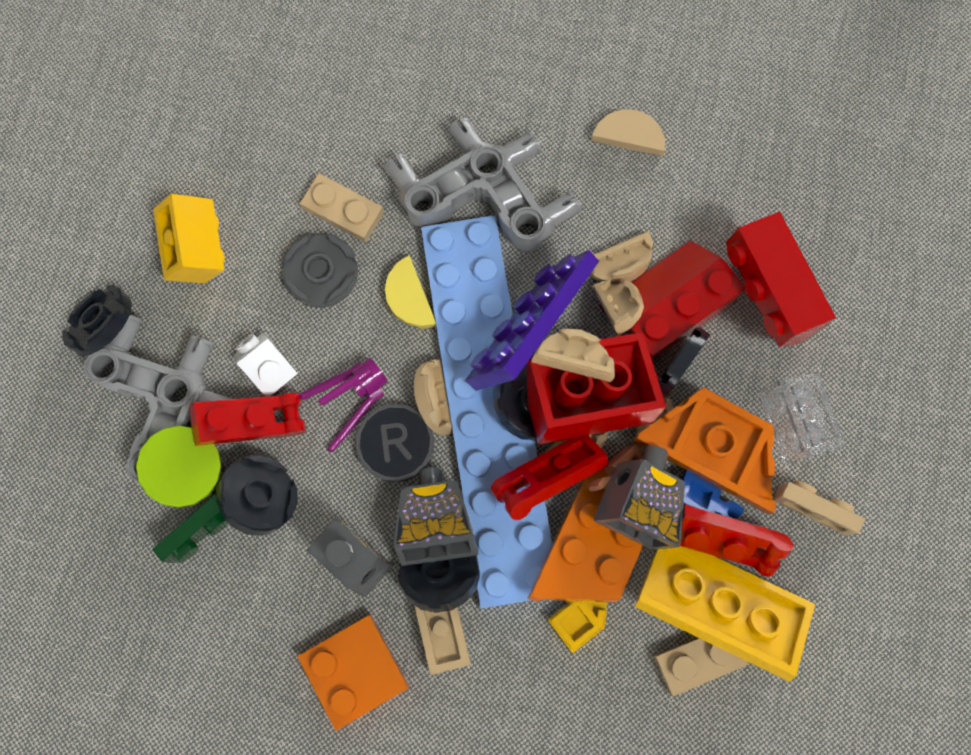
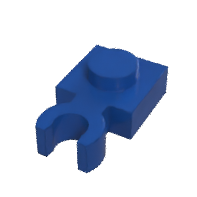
[680,470,744,519]

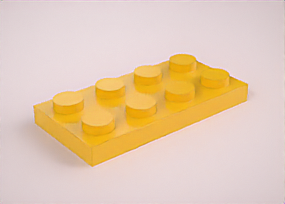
[634,546,815,682]

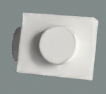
[233,333,298,397]

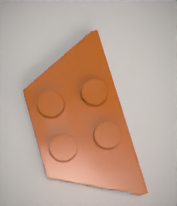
[633,387,776,515]
[527,468,643,603]

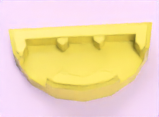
[385,255,436,329]

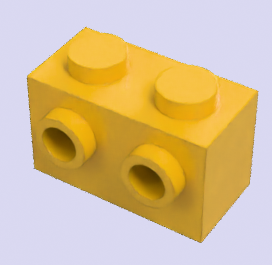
[153,193,225,284]

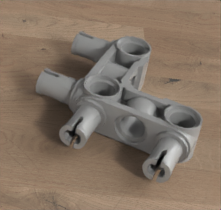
[384,117,582,252]
[84,315,232,483]

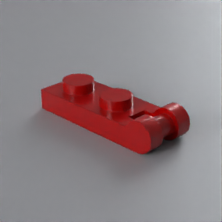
[189,393,306,446]
[490,435,608,520]
[680,505,794,577]

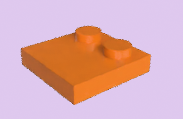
[297,614,410,731]

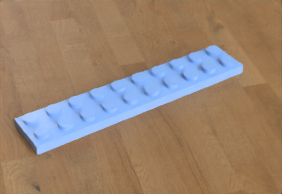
[421,215,552,609]

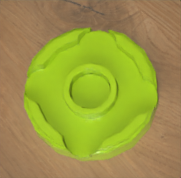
[136,426,221,508]

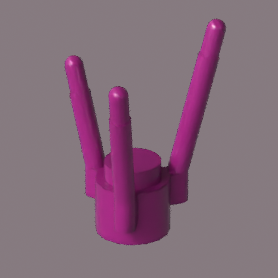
[300,358,388,452]

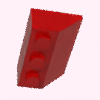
[725,211,836,347]
[599,240,745,362]
[526,332,666,445]

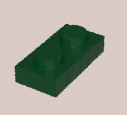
[152,494,228,563]

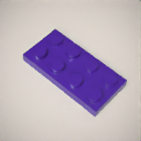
[464,250,599,391]

